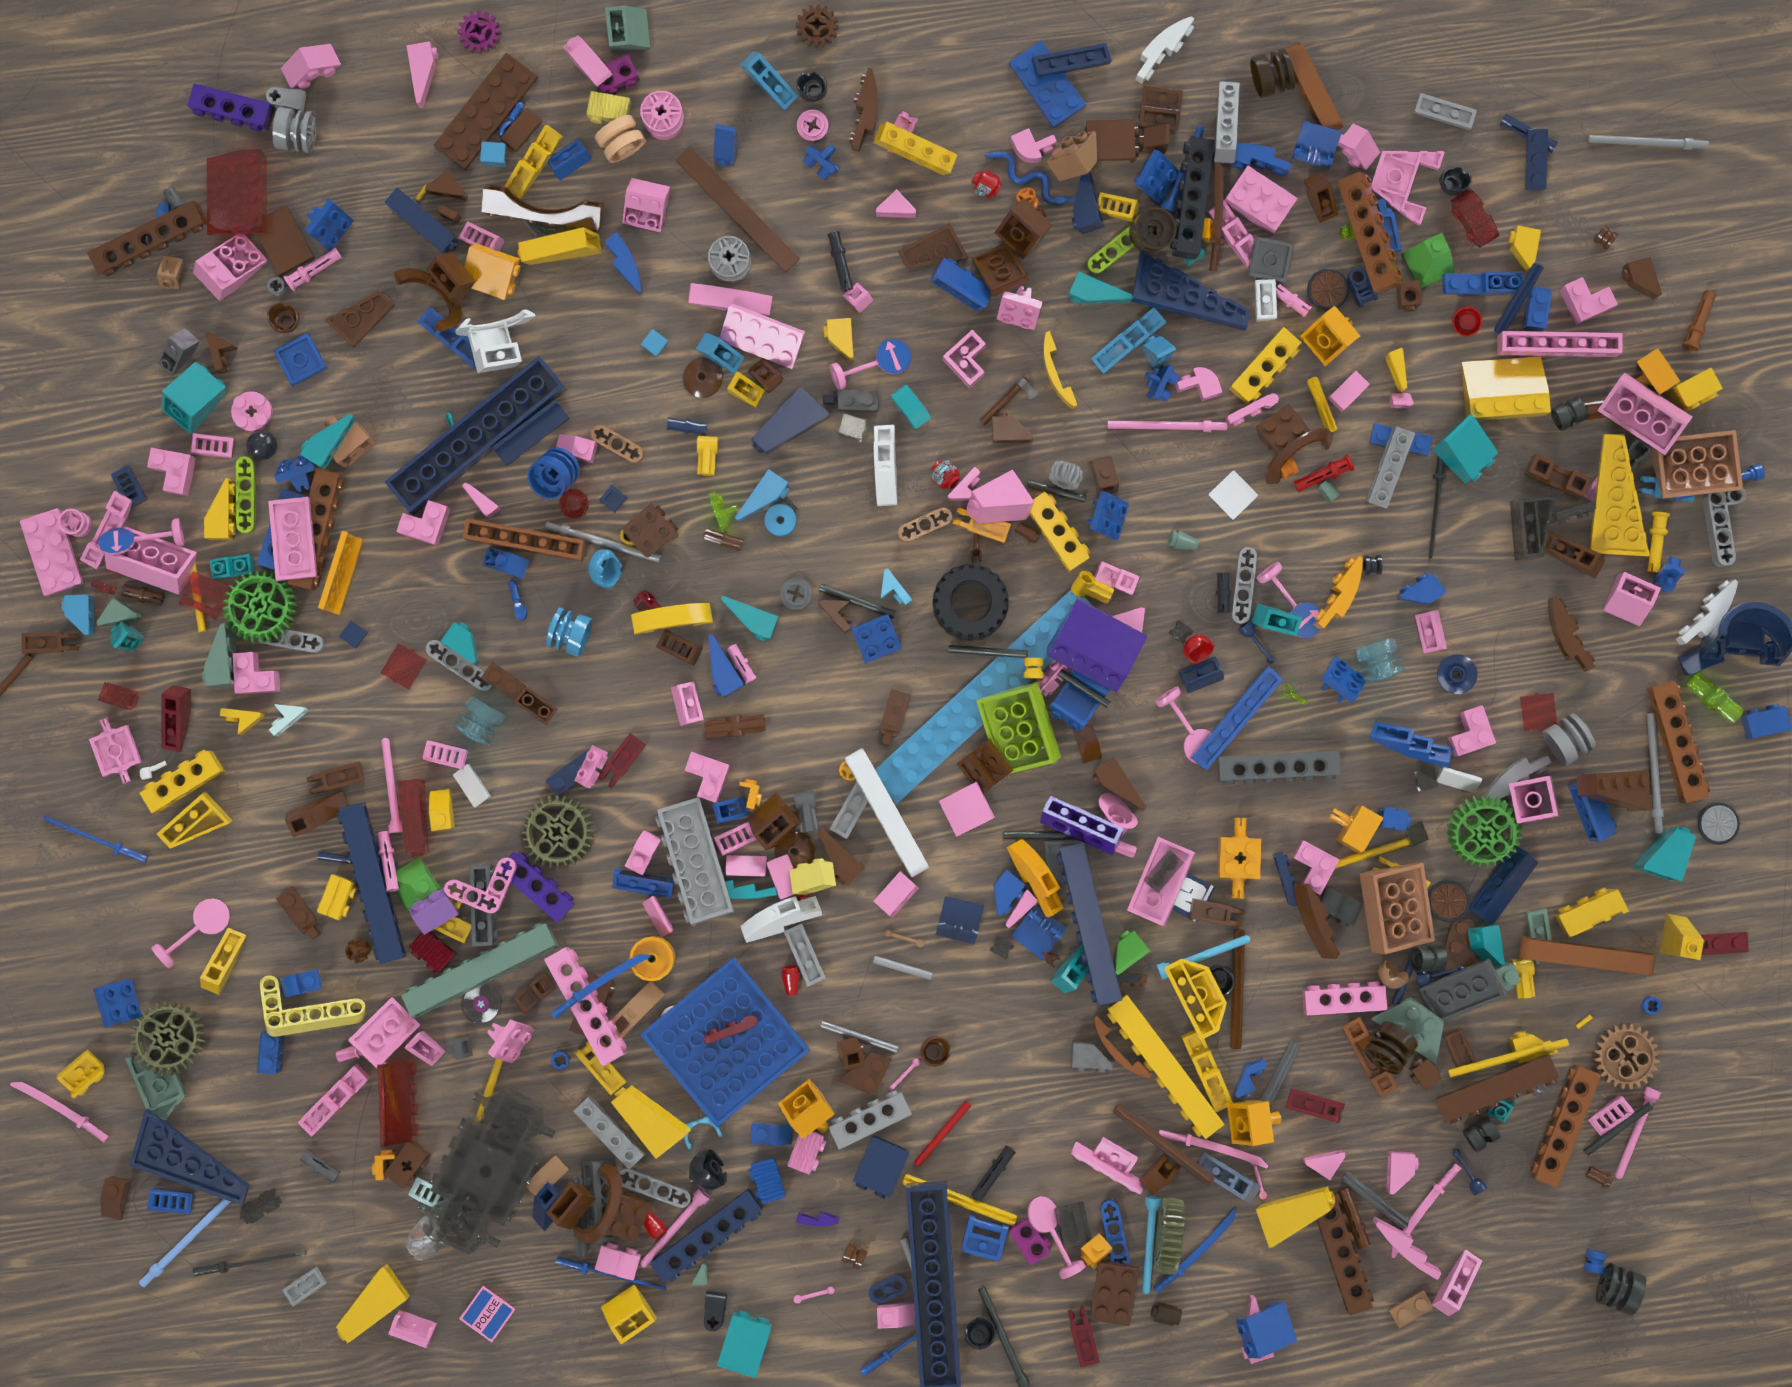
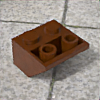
[747,792,802,851]

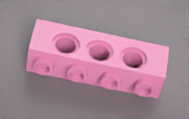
[1302,981,1387,1015]

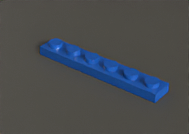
[1190,666,1283,770]

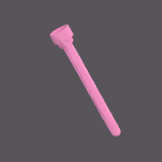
[381,738,405,833]
[1615,1086,1661,1179]
[640,1188,711,1268]

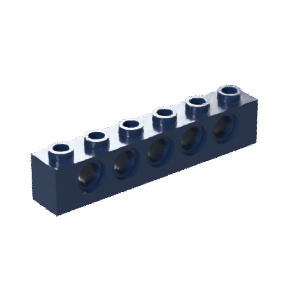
[650,1188,763,1283]

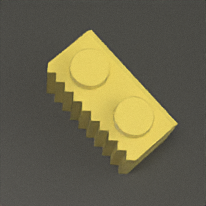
[586,91,631,124]

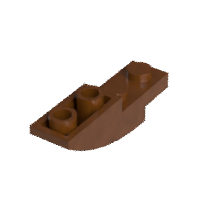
[849,68,878,152]
[1548,596,1595,672]
[481,661,558,725]

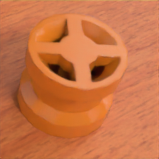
[1016,188,1039,209]
[1280,457,1299,480]

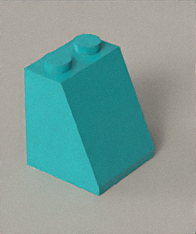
[161,362,226,435]
[1432,414,1498,484]
[1633,826,1697,881]
[717,1310,772,1378]

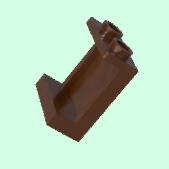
[1085,119,1139,163]

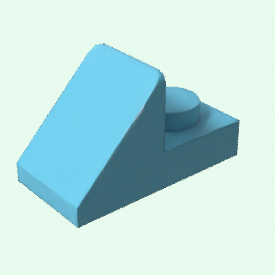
[881,568,912,606]

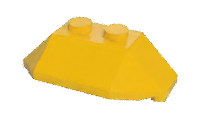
[1164,959,1227,1040]

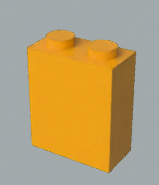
[464,243,521,300]

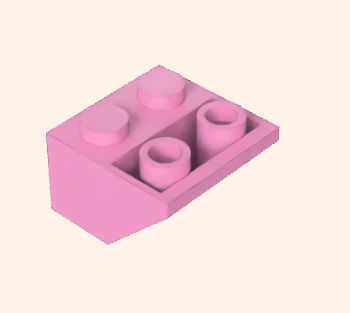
[622,178,670,232]
[1602,572,1661,626]

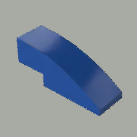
[605,232,643,295]

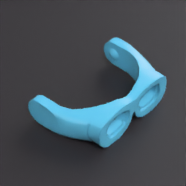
[684,1115,722,1150]

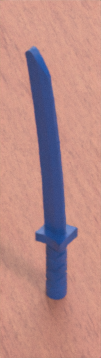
[43,816,148,863]
[550,954,650,1019]
[1153,1209,1236,1293]
[556,1256,667,1290]
[860,1309,957,1376]

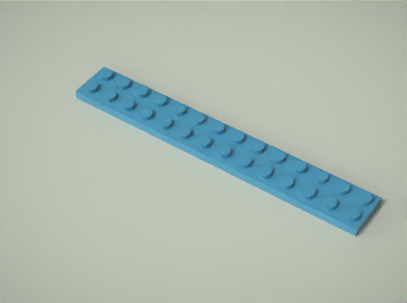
[875,590,1094,804]

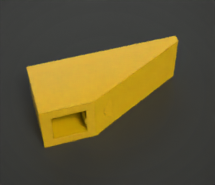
[204,478,236,540]

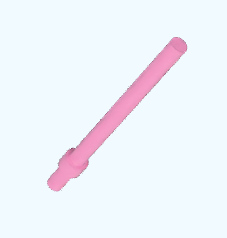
[1108,420,1227,432]

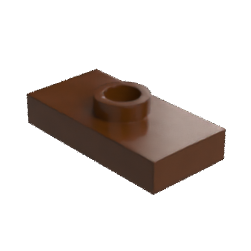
[1442,1028,1476,1067]

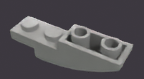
[1483,756,1552,801]

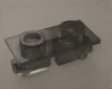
[1144,850,1184,893]
[240,1188,282,1224]

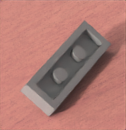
[1413,93,1477,131]
[830,781,868,839]
[784,923,826,987]

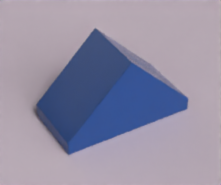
[713,796,749,823]

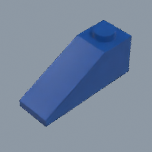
[713,124,739,167]
[708,634,745,698]

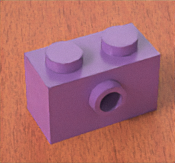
[410,888,459,935]

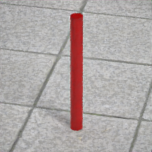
[914,1101,971,1167]

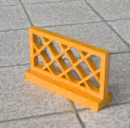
[318,531,364,615]

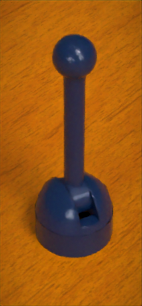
[1238,621,1275,664]
[1416,965,1466,986]
[1452,1149,1488,1196]

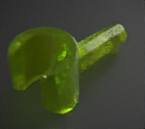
[1340,226,1356,239]
[1281,684,1307,705]

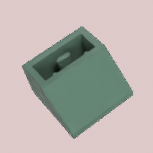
[605,5,651,53]

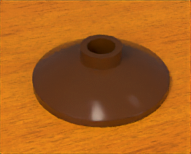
[683,358,722,398]
[775,832,815,869]

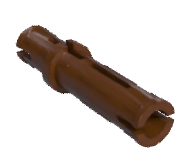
[1337,1187,1371,1249]

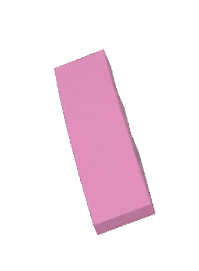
[1207,200,1256,278]
[688,283,772,317]
[298,1064,371,1137]
[1373,1217,1442,1280]

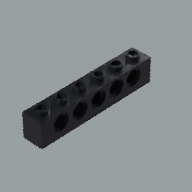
[1170,136,1215,260]

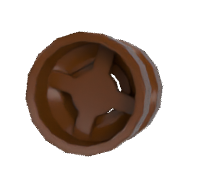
[841,1243,868,1270]

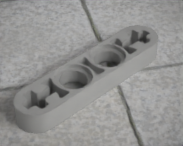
[1231,547,1257,624]
[248,624,325,653]
[426,640,493,691]
[619,1168,692,1208]

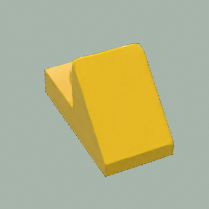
[220,708,265,735]

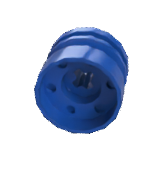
[527,447,580,500]

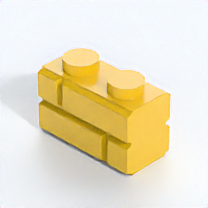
[317,874,358,920]

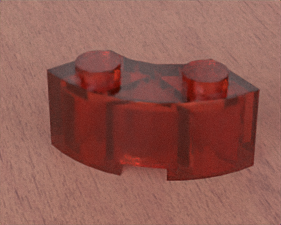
[1450,188,1500,248]

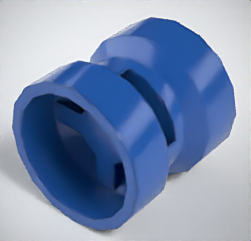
[1583,1249,1607,1274]

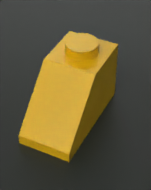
[1508,226,1541,272]
[824,318,854,361]
[429,789,455,831]
[1508,1031,1558,1063]

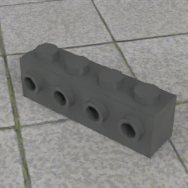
[469,864,499,946]

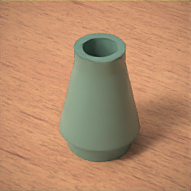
[1168,530,1199,551]

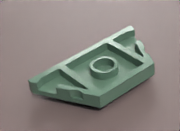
[1371,997,1444,1064]
[125,1057,187,1121]

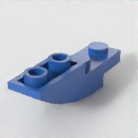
[1213,143,1292,176]
[1442,272,1523,296]

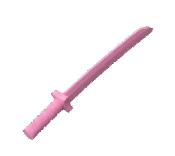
[10,1082,109,1143]
[1159,1130,1268,1168]
[1391,1163,1462,1258]

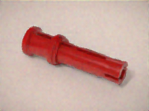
[1293,454,1354,492]

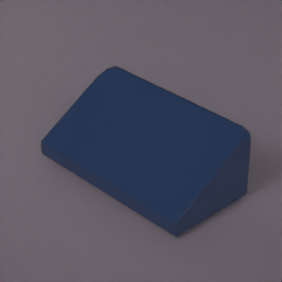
[1677,648,1725,676]
[1179,656,1224,693]

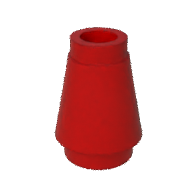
[780,965,800,996]
[643,1210,667,1240]

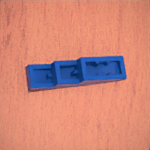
[417,307,481,374]
[1370,722,1453,768]

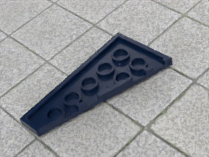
[1131,251,1250,331]
[129,1109,250,1205]

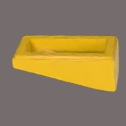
[1098,192,1140,222]
[1385,348,1407,393]

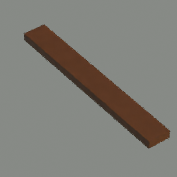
[676,146,800,273]

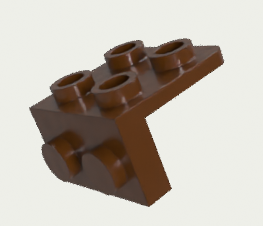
[622,503,679,557]

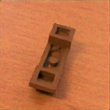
[1093,1015,1152,1078]
[1342,1017,1398,1097]

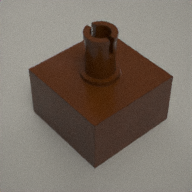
[994,198,1053,259]

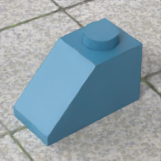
[696,333,745,374]
[61,595,95,636]

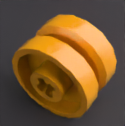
[629,936,676,981]

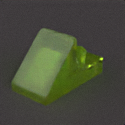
[708,491,738,533]

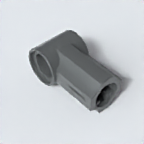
[794,791,818,833]

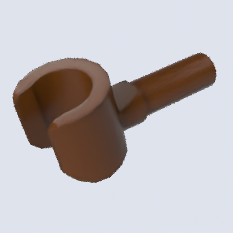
[970,533,983,562]
[1042,951,1060,968]

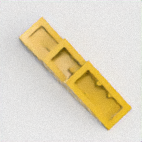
[505,125,563,199]
[1181,1029,1233,1112]

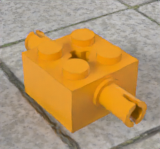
[1217,818,1261,899]

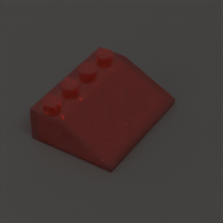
[207,149,267,236]
[377,1058,419,1147]

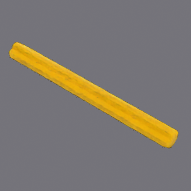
[903,1174,1017,1226]

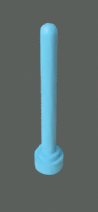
[1157,935,1250,980]
[1142,1196,1162,1294]

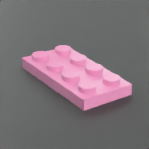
[719,303,805,369]
[268,497,317,581]
[20,508,84,596]
[1127,837,1196,927]

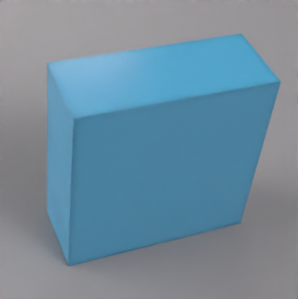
[641,329,669,357]

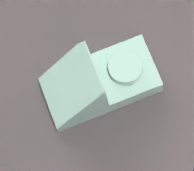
[269,704,309,737]

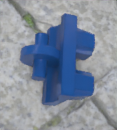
[1144,365,1180,401]
[1652,557,1685,592]

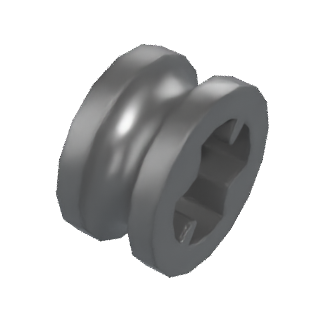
[267,277,287,296]

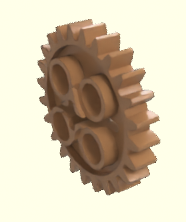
[1593,1023,1660,1089]

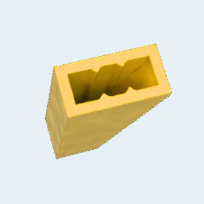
[518,227,602,265]
[1659,914,1704,960]
[611,1085,691,1159]
[1256,1186,1335,1248]
[336,1264,410,1343]

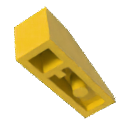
[200,928,247,995]

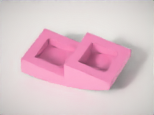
[1094,561,1139,595]

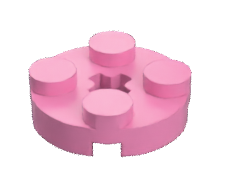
[231,392,273,432]

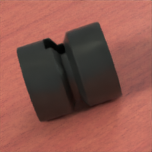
[1551,396,1588,431]
[1409,945,1447,972]
[1462,1116,1501,1153]

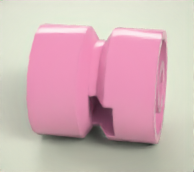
[58,509,92,537]

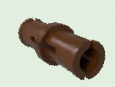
[121,584,165,606]

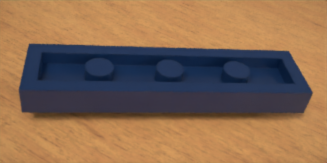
[1031,43,1112,78]

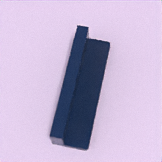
[492,400,570,466]
[1469,845,1538,925]

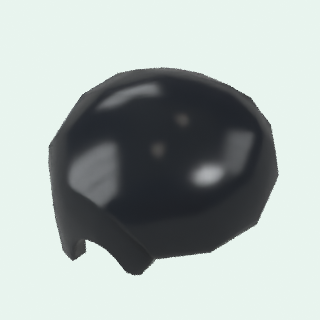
[797,72,827,102]
[1439,167,1472,196]
[246,430,278,460]
[1209,965,1236,995]
[965,1317,996,1350]

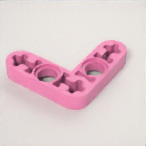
[444,857,517,913]

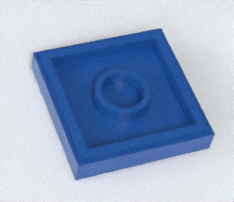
[273,333,328,387]

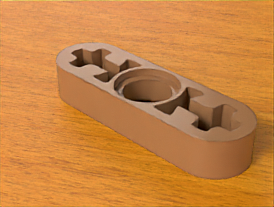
[591,425,644,464]
[898,507,952,543]

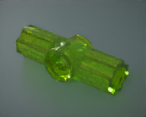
[1685,672,1744,724]

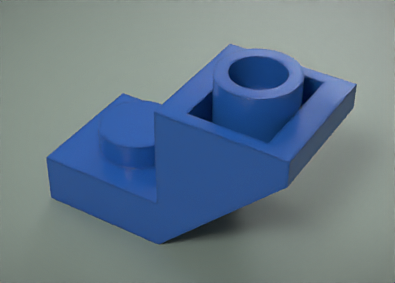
[1233,1058,1267,1099]

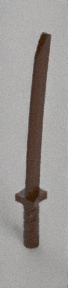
[1209,162,1224,272]

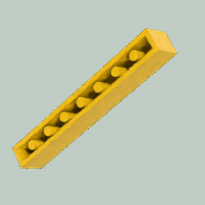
[1106,994,1225,1139]

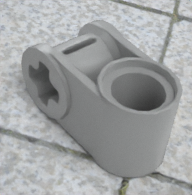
[266,87,307,113]

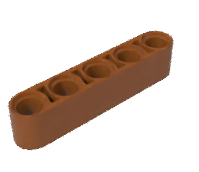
[1286,42,1343,130]

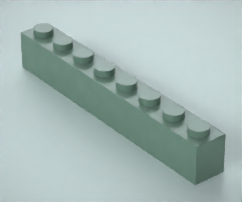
[401,923,559,1019]

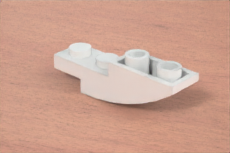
[1136,17,1194,84]
[874,425,897,506]
[1676,579,1738,645]
[740,896,822,943]

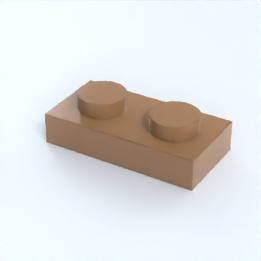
[1388,1289,1434,1328]

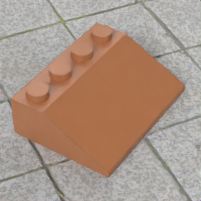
[1651,430,1743,499]
[1360,862,1435,954]

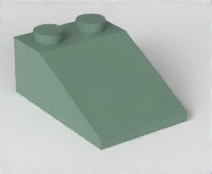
[202,624,237,688]

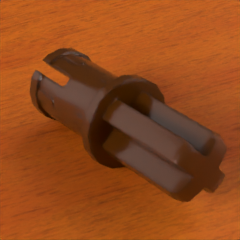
[703,528,744,551]

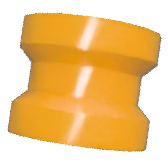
[839,761,855,781]

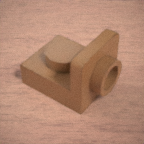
[157,256,184,289]

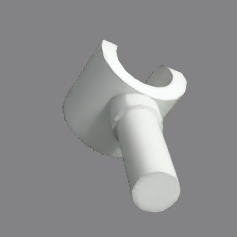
[140,761,167,780]

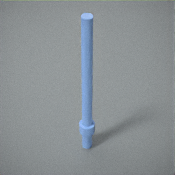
[139,1199,231,1287]

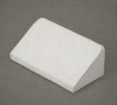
[1254,279,1277,322]
[453,764,491,808]
[1436,767,1482,793]

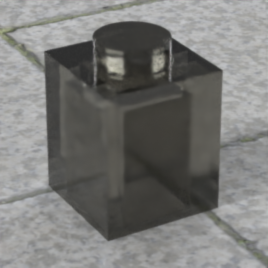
[838,414,870,442]

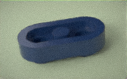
[869,1274,908,1304]

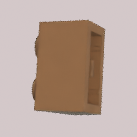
[1047,131,1097,181]

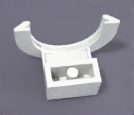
[455,310,536,373]

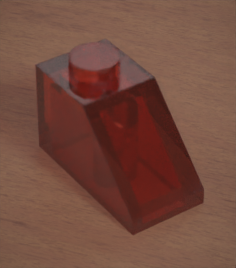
[98,681,139,710]

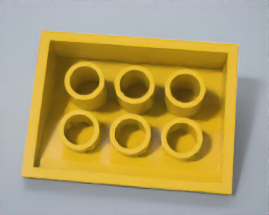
[1461,356,1551,421]

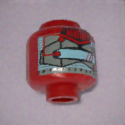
[971,169,1002,199]
[931,460,960,490]

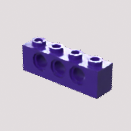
[187,83,274,132]
[1040,796,1124,855]
[502,852,575,923]

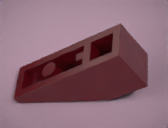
[161,685,191,752]

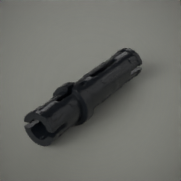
[827,231,853,292]
[971,1145,1016,1202]

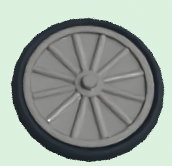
[1697,802,1740,845]

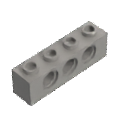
[1214,82,1240,163]
[1365,426,1415,509]
[829,1090,912,1149]
[573,1095,646,1170]

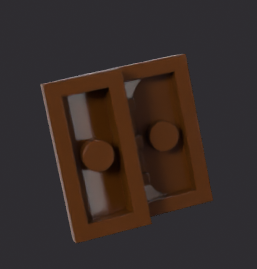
[1139,86,1183,131]
[957,739,1014,794]

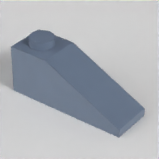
[1198,1152,1261,1203]

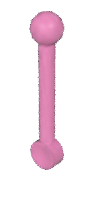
[889,1058,920,1091]
[1250,1162,1267,1199]
[794,1287,835,1303]

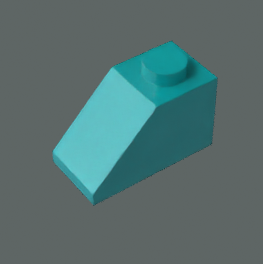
[1252,604,1302,636]
[440,622,479,665]
[1468,925,1505,966]

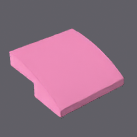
[939,782,995,837]

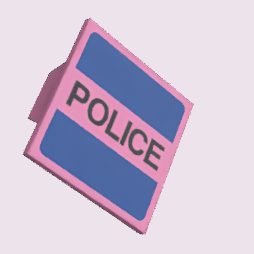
[459,1286,515,1342]

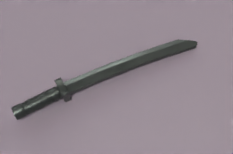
[1428,456,1447,558]
[193,1251,306,1276]

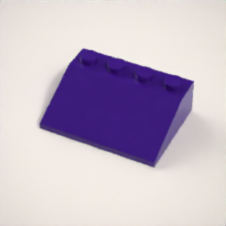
[1047,598,1147,693]

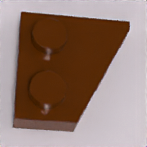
[839,1051,891,1097]

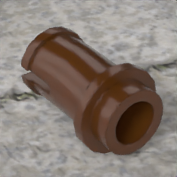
[1014,521,1041,544]
[1586,1166,1614,1188]

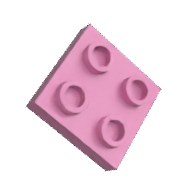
[996,285,1042,330]
[488,1019,535,1063]

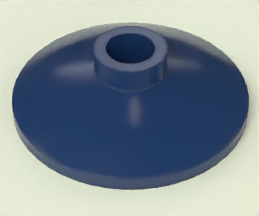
[1437,654,1477,694]

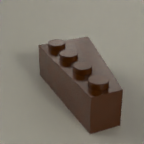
[1576,770,1651,811]

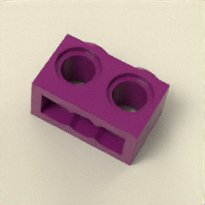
[599,54,640,95]
[1008,1216,1052,1266]

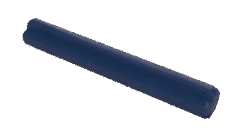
[1494,263,1544,334]

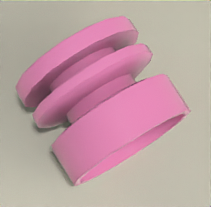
[640,91,685,140]

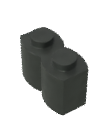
[1627,438,1652,471]
[1320,886,1364,927]

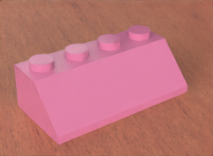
[1597,373,1692,455]
[105,526,197,595]

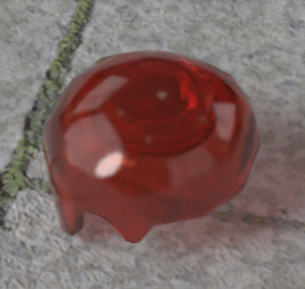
[559,489,589,519]

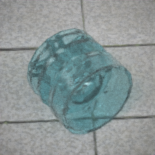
[1355,637,1405,682]
[453,695,507,746]

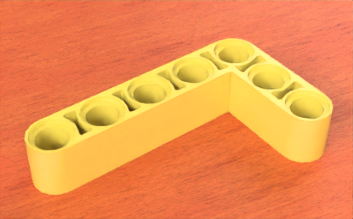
[260,976,366,1037]

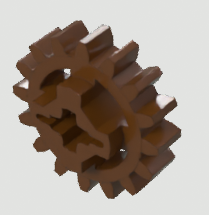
[796,4,839,49]

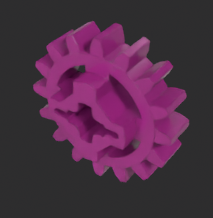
[457,10,501,54]

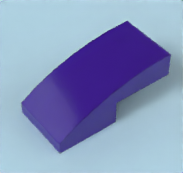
[796,1210,839,1226]

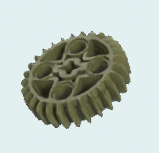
[521,795,595,869]
[129,1001,206,1076]
[1154,1198,1185,1274]

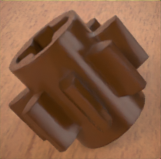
[345,937,371,964]

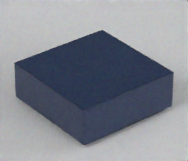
[599,485,627,513]
[339,621,368,649]

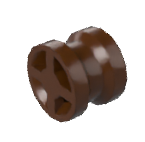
[1593,225,1619,250]

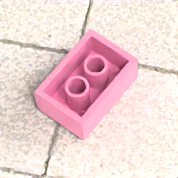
[1225,166,1298,236]

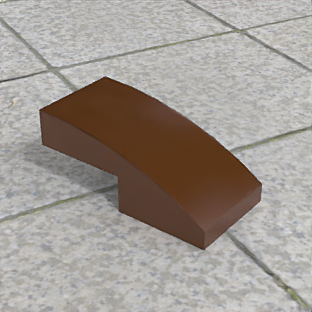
[501,108,542,152]
[512,972,557,1014]

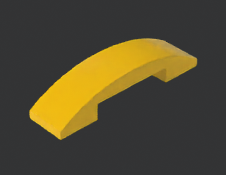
[1043,331,1077,409]
[631,603,713,635]

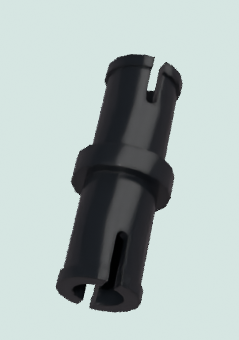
[1215,573,1232,613]

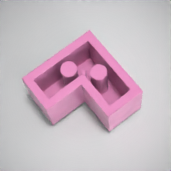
[281,44,341,90]
[1559,277,1618,325]
[943,330,986,389]
[147,448,196,497]
[396,500,451,546]
[233,652,280,694]
[1447,705,1496,757]
[685,752,731,803]
[1292,840,1339,895]

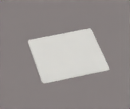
[1209,471,1258,519]

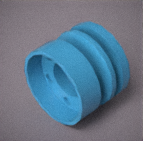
[546,607,593,657]

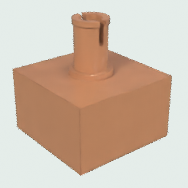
[324,416,376,469]

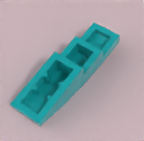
[725,880,778,899]

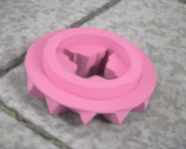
[797,110,828,142]

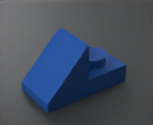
[751,1123,792,1146]

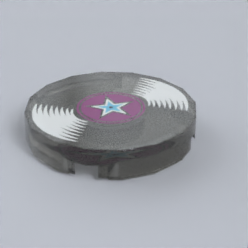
[461,984,502,1024]

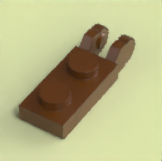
[22,632,79,654]
[306,761,365,794]
[1188,898,1245,927]

